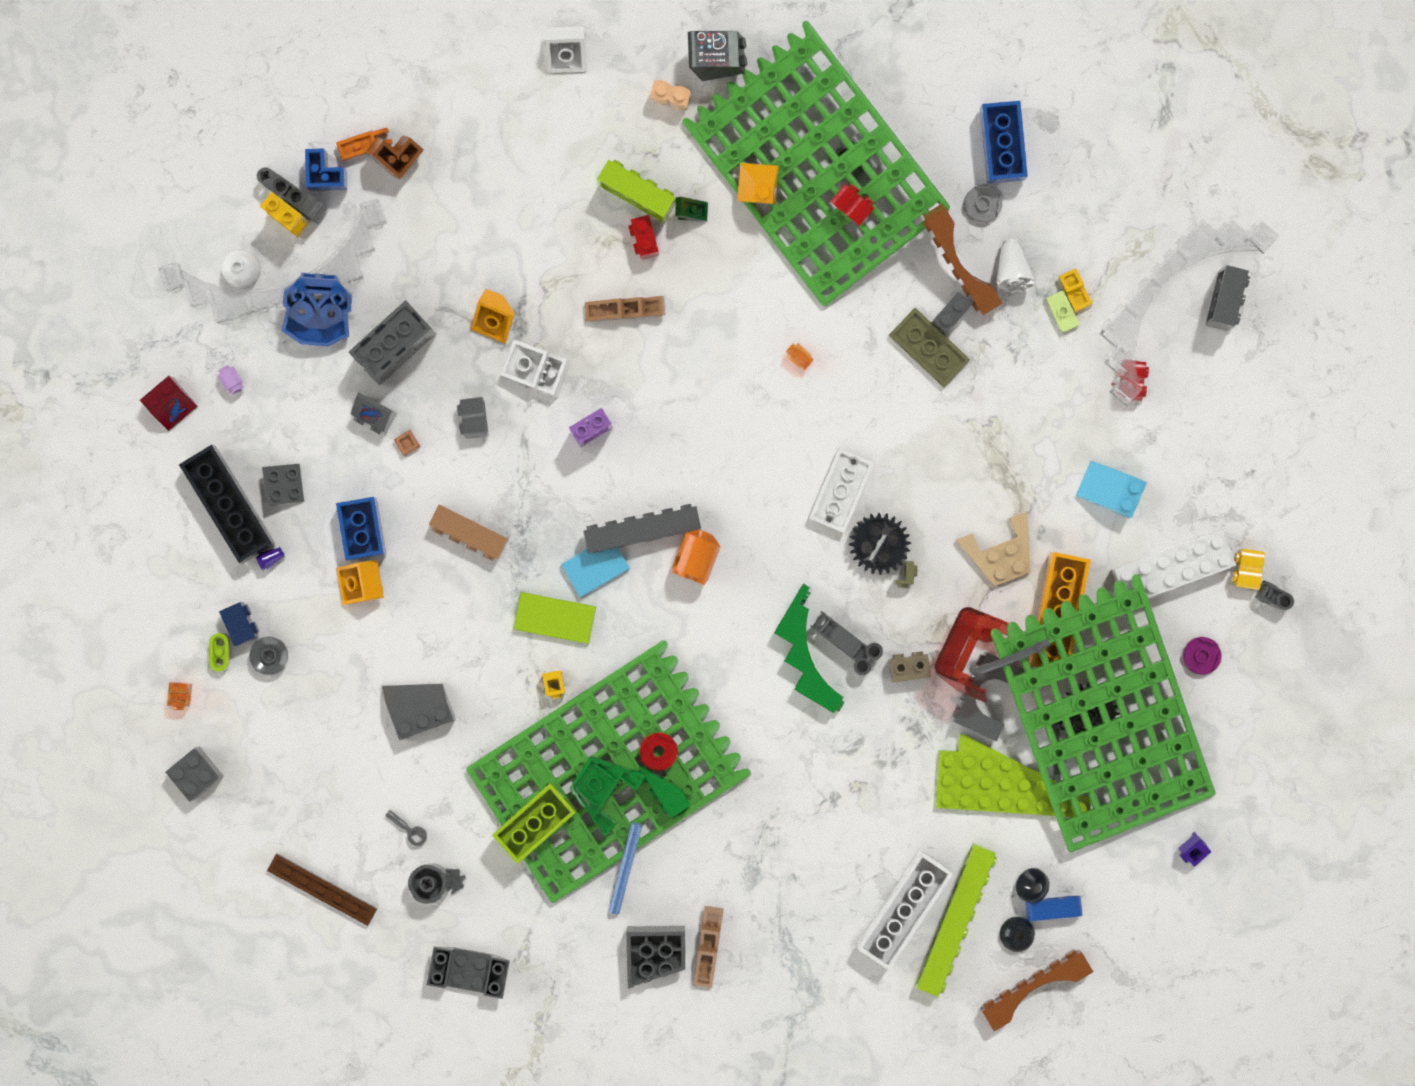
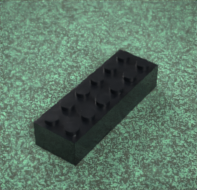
[179,444,276,564]

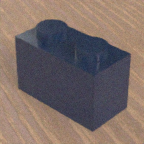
[219,602,259,647]

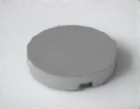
[964,184,1002,223]

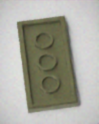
[888,308,970,388]

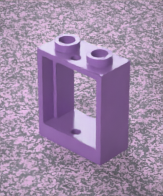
[569,408,613,447]

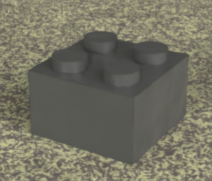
[165,746,223,802]

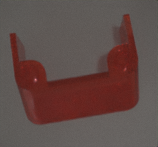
[934,607,1009,703]

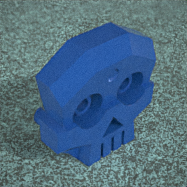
[281,272,352,346]

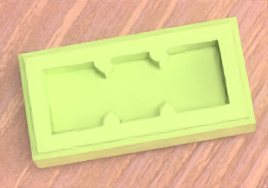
[1046,290,1080,333]

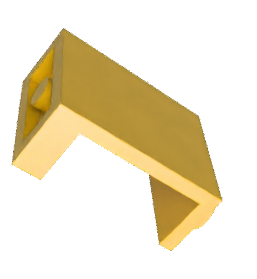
[260,192,309,238]

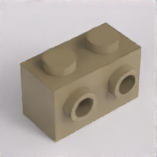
[888,651,931,683]

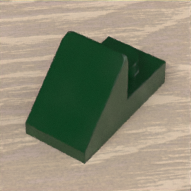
[675,197,708,221]

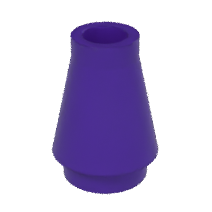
[255,547,285,571]

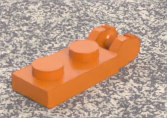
[336,128,393,162]

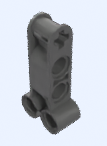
[257,167,328,224]
[810,611,883,675]

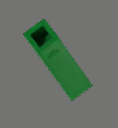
[639,766,691,818]

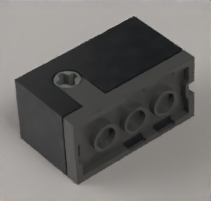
[348,300,437,385]

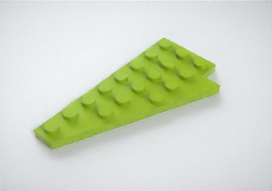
[936,733,1091,817]

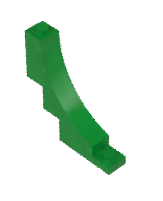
[774,583,845,713]

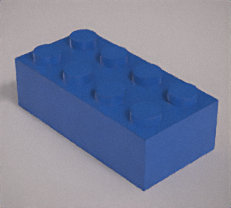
[980,100,1028,184]

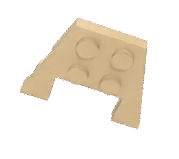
[956,512,1031,586]

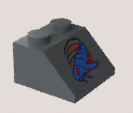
[350,392,397,435]

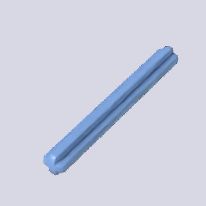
[609,822,642,915]

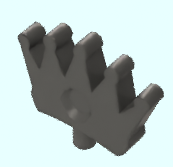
[446,868,466,894]

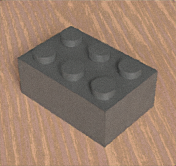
[1205,265,1250,331]

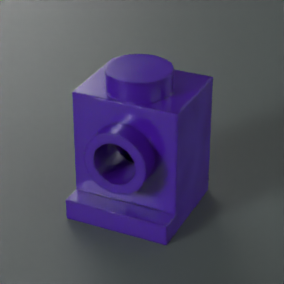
[1178,831,1212,867]

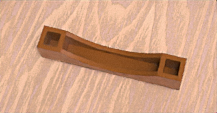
[922,203,1003,315]
[980,949,1093,1032]

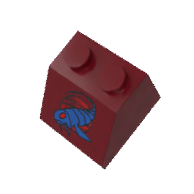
[140,375,198,431]

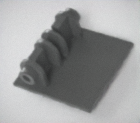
[262,464,304,506]

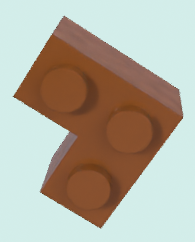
[365,135,424,179]

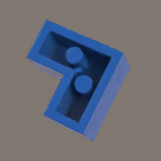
[305,148,348,191]

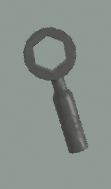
[385,810,427,846]

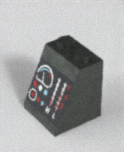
[688,31,747,81]

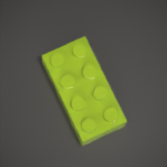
[597,159,676,224]
[492,782,577,864]

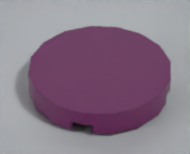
[1182,637,1222,675]

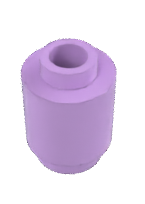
[217,365,244,395]

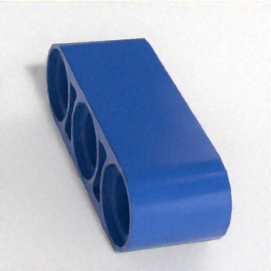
[1025,896,1083,921]

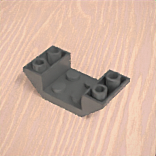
[426,946,510,999]

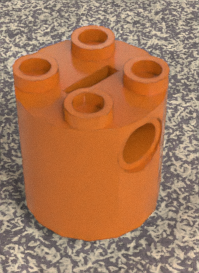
[672,529,721,585]

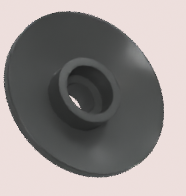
[249,636,288,675]

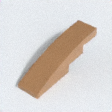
[585,296,665,322]
[693,906,724,988]

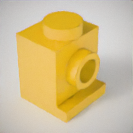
[542,670,566,699]

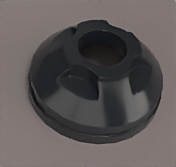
[1016,868,1050,903]
[999,916,1035,952]

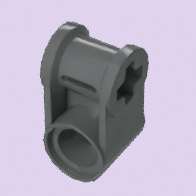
[1254,580,1294,610]

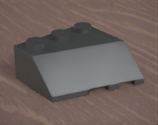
[382,684,456,741]
[627,926,686,989]

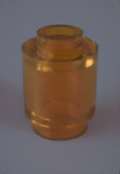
[785,343,814,370]

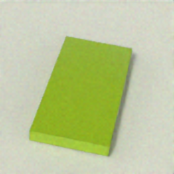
[514,592,596,644]

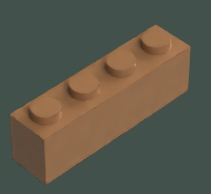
[429,505,509,561]

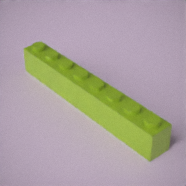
[915,843,997,997]

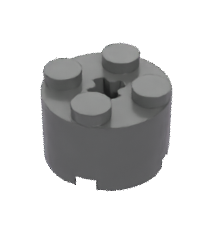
[408,863,451,904]

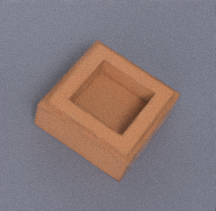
[394,430,421,456]

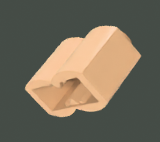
[650,80,691,110]

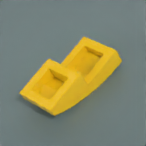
[1059,268,1093,313]

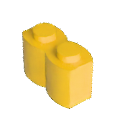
[1231,548,1265,590]

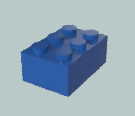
[336,497,386,561]

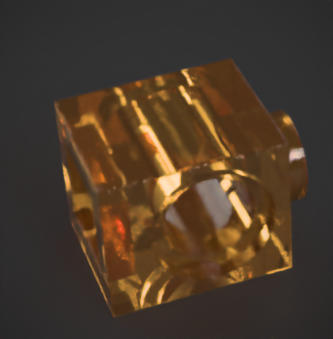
[167,682,192,710]

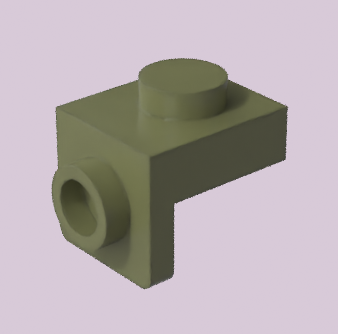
[893,561,918,588]

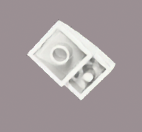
[500,339,571,398]

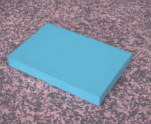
[561,548,630,597]

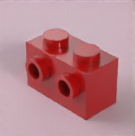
[628,215,659,260]

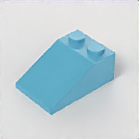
[1076,461,1147,519]

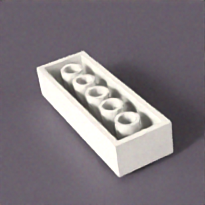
[1111,529,1236,598]
[856,850,954,970]

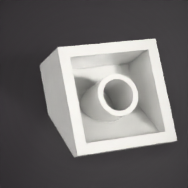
[545,26,586,73]

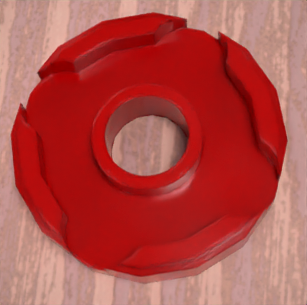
[639,732,678,771]

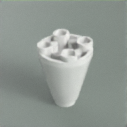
[996,239,1035,295]

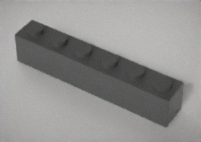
[583,504,701,554]

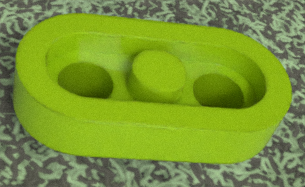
[209,633,230,672]

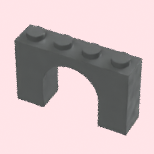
[952,652,1024,742]

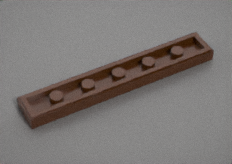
[267,853,378,926]

